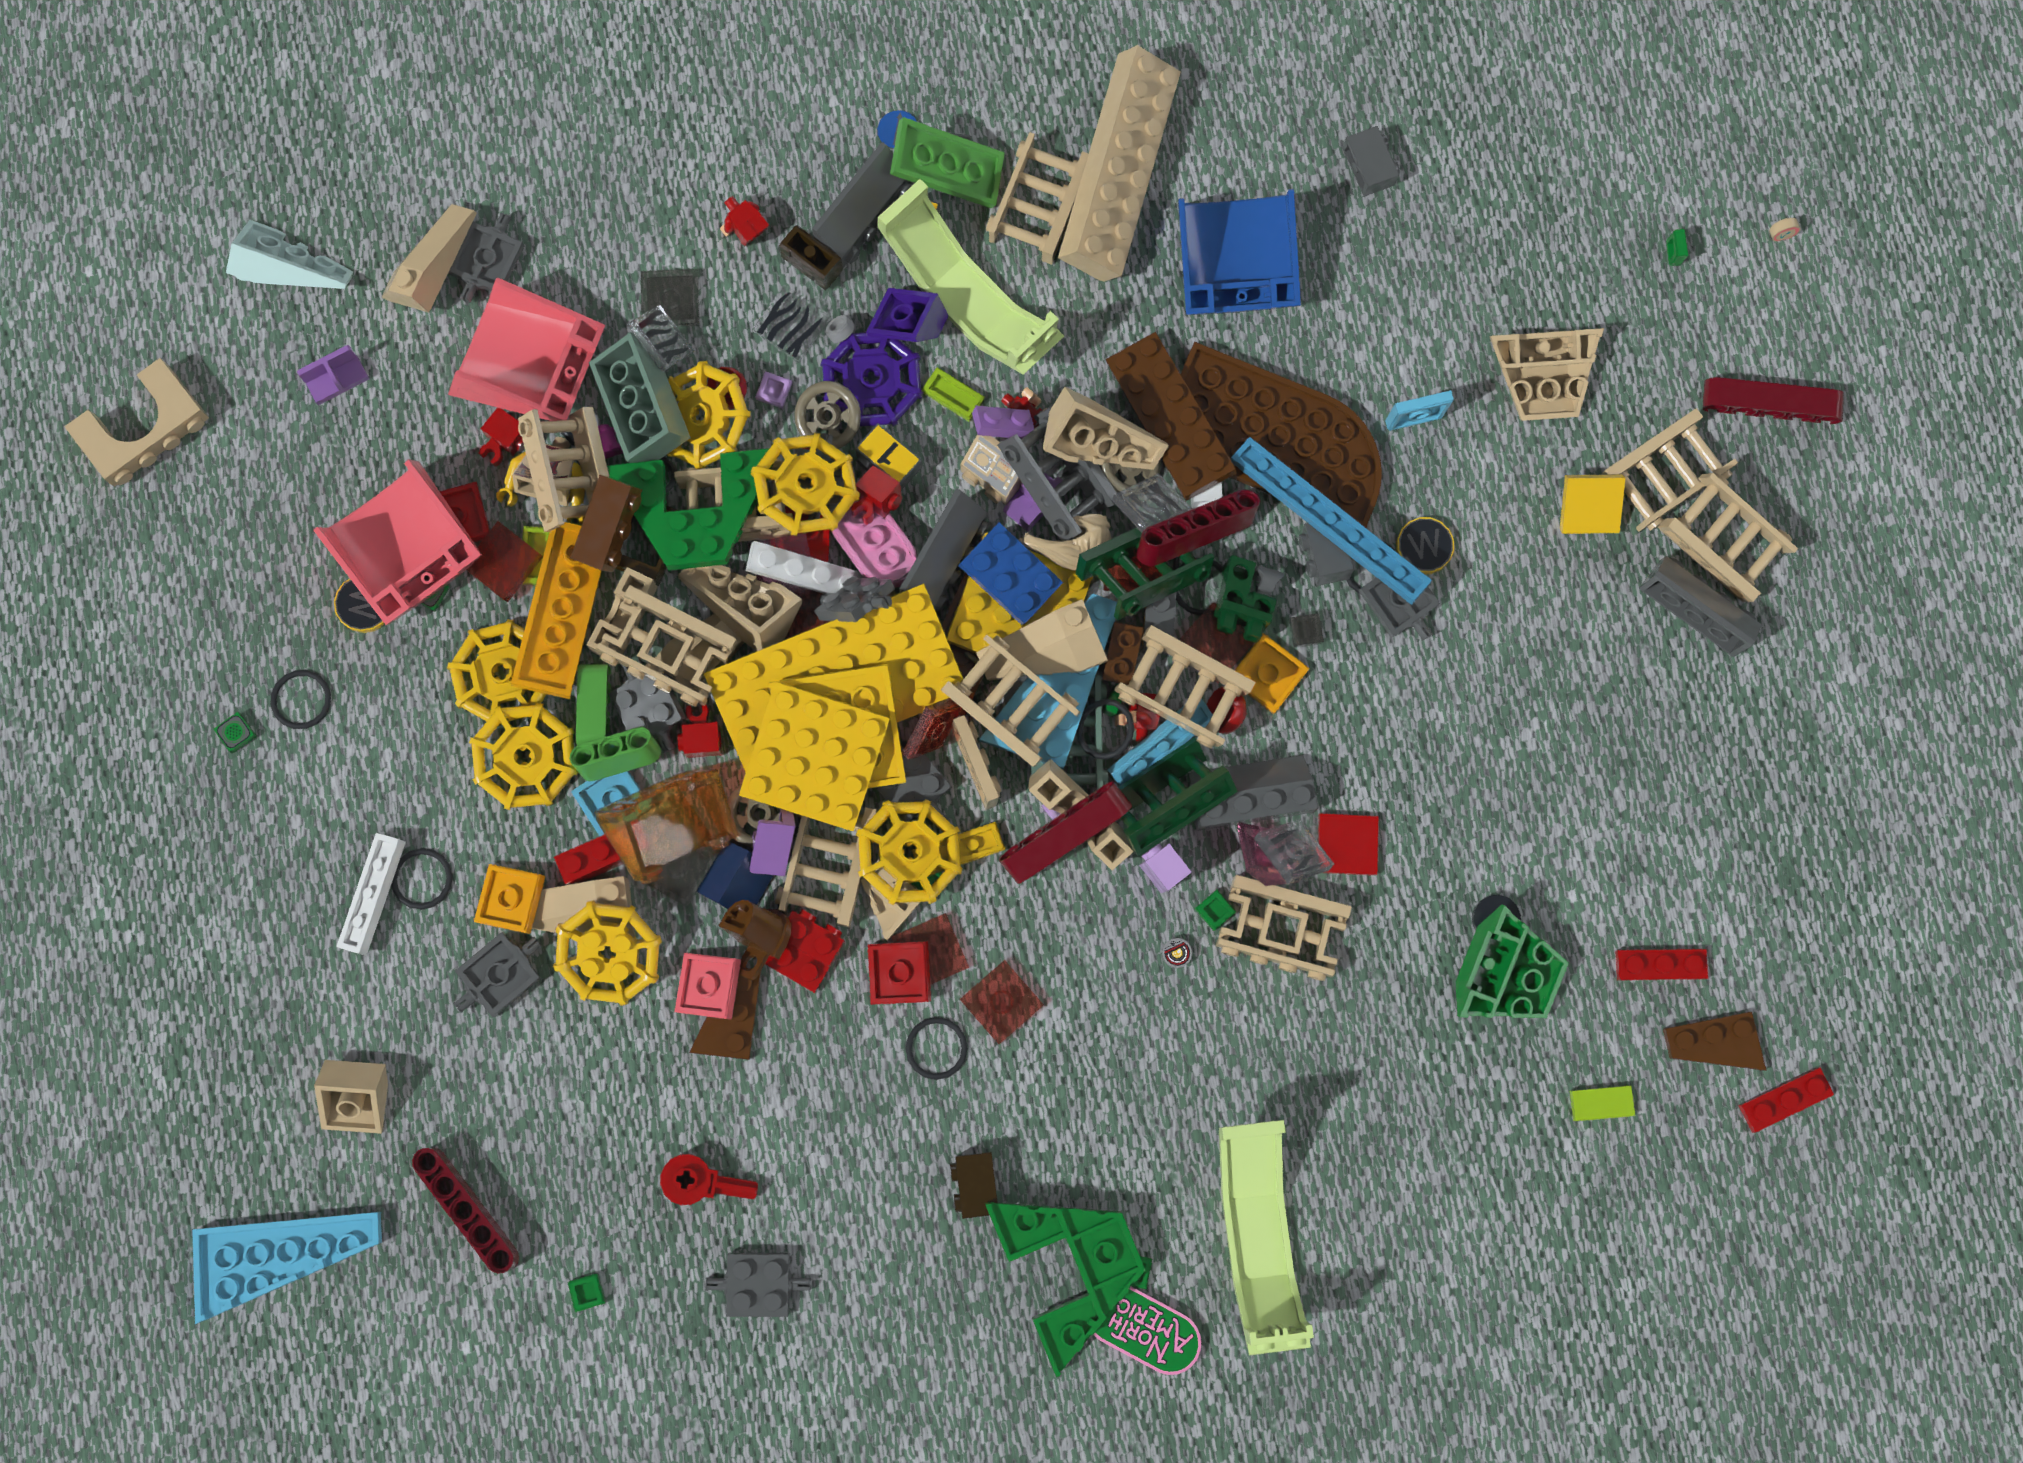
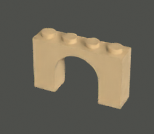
[64,358,209,487]

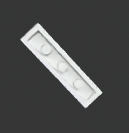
[745,541,863,594]
[336,833,406,956]

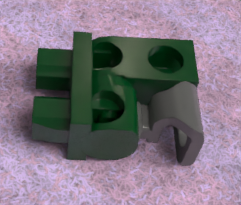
[1213,555,1284,643]

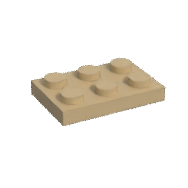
[952,715,1002,810]

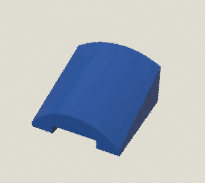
[1178,189,1301,315]

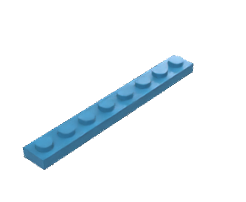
[1231,437,1432,605]

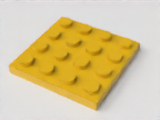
[946,533,1093,654]
[769,664,906,788]
[739,681,890,831]

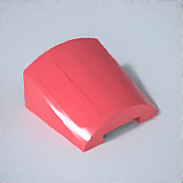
[448,278,605,421]
[313,459,482,625]

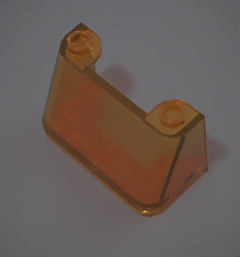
[595,769,739,884]

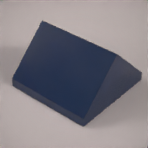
[696,840,774,909]

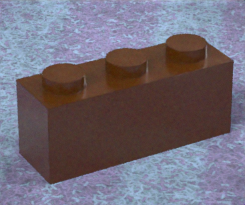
[570,475,642,572]

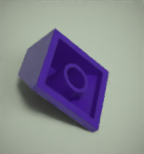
[866,288,948,342]

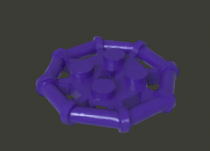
[820,333,924,427]

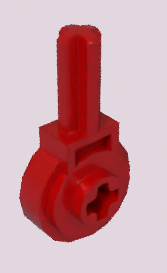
[660,1154,758,1205]

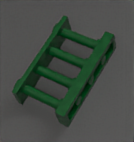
[1075,511,1214,620]
[1119,737,1238,857]

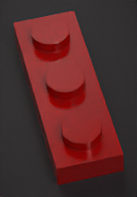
[1615,949,1708,981]
[1738,1067,1834,1133]

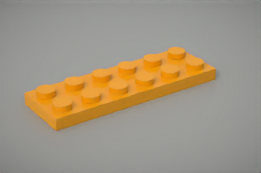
[511,522,602,699]

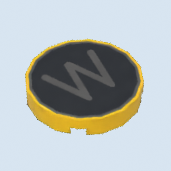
[1396,517,1454,574]
[334,579,385,633]

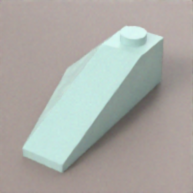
[226,219,353,289]

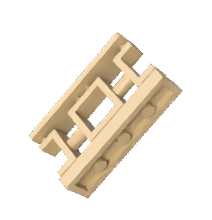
[596,585,738,707]
[1215,875,1352,981]

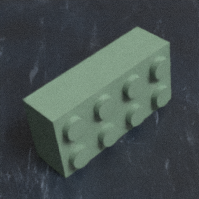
[589,332,691,463]

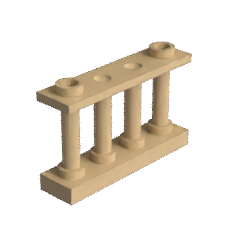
[986,132,1088,265]
[518,407,609,532]
[1601,408,1738,532]
[674,459,794,542]
[1657,473,1798,602]
[1114,625,1256,748]
[941,635,1081,767]
[775,807,877,928]

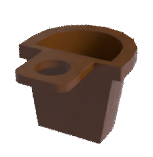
[718,900,791,981]

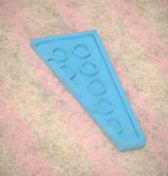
[979,594,1117,770]
[192,1212,382,1324]

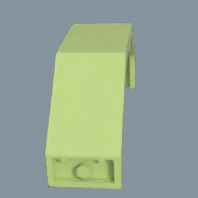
[878,179,1064,375]
[1219,1120,1314,1355]

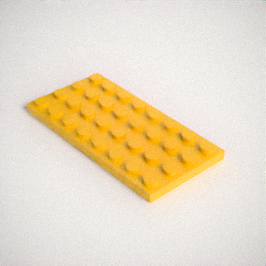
[703,583,963,773]

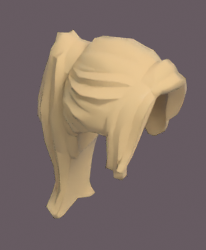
[1018,514,1111,570]

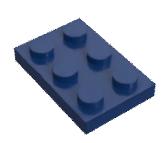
[958,522,1063,626]

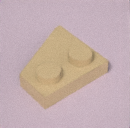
[861,858,921,940]

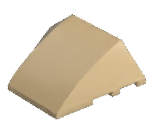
[1489,328,1604,421]

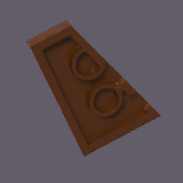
[689,968,762,1060]
[1663,1012,1767,1071]

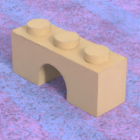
[586,567,658,664]

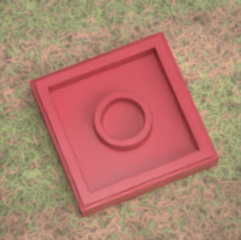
[675,953,741,1020]

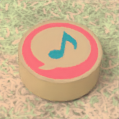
[1769,218,1801,241]

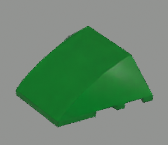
[1455,904,1569,1018]

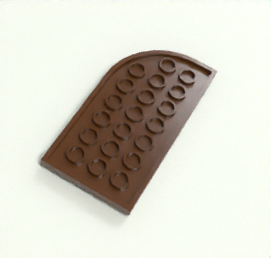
[1181,342,1382,528]

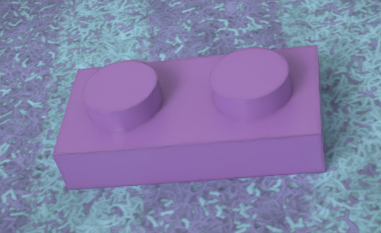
[972,405,1034,439]

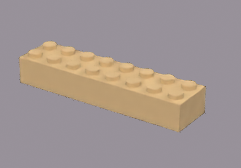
[1058,45,1181,281]

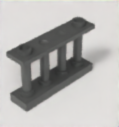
[997,404,1120,541]

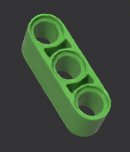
[576,664,611,746]
[569,727,661,781]

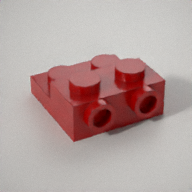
[765,909,845,993]

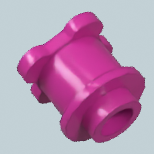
[598,424,623,459]

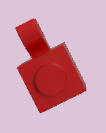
[478,407,525,467]
[851,466,902,525]
[677,704,722,758]

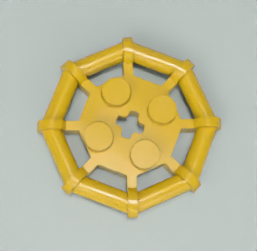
[667,361,751,469]
[750,432,860,536]
[447,619,547,724]
[469,702,578,810]
[856,799,963,905]
[553,900,662,1006]

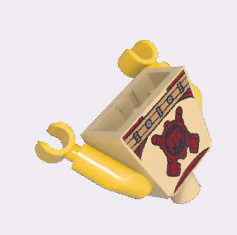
[496,437,585,524]

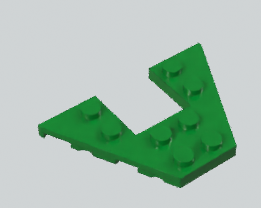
[607,448,780,571]
[985,1202,1146,1378]

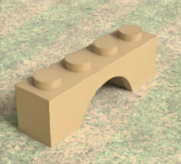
[1029,758,1134,871]

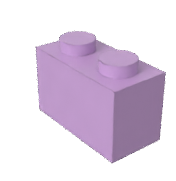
[1139,844,1191,893]

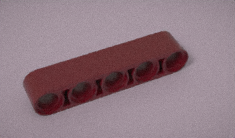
[1703,377,1844,424]
[1136,489,1260,566]
[999,781,1132,884]
[412,1147,519,1274]

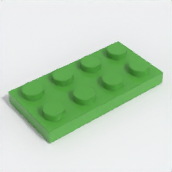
[890,117,1005,208]

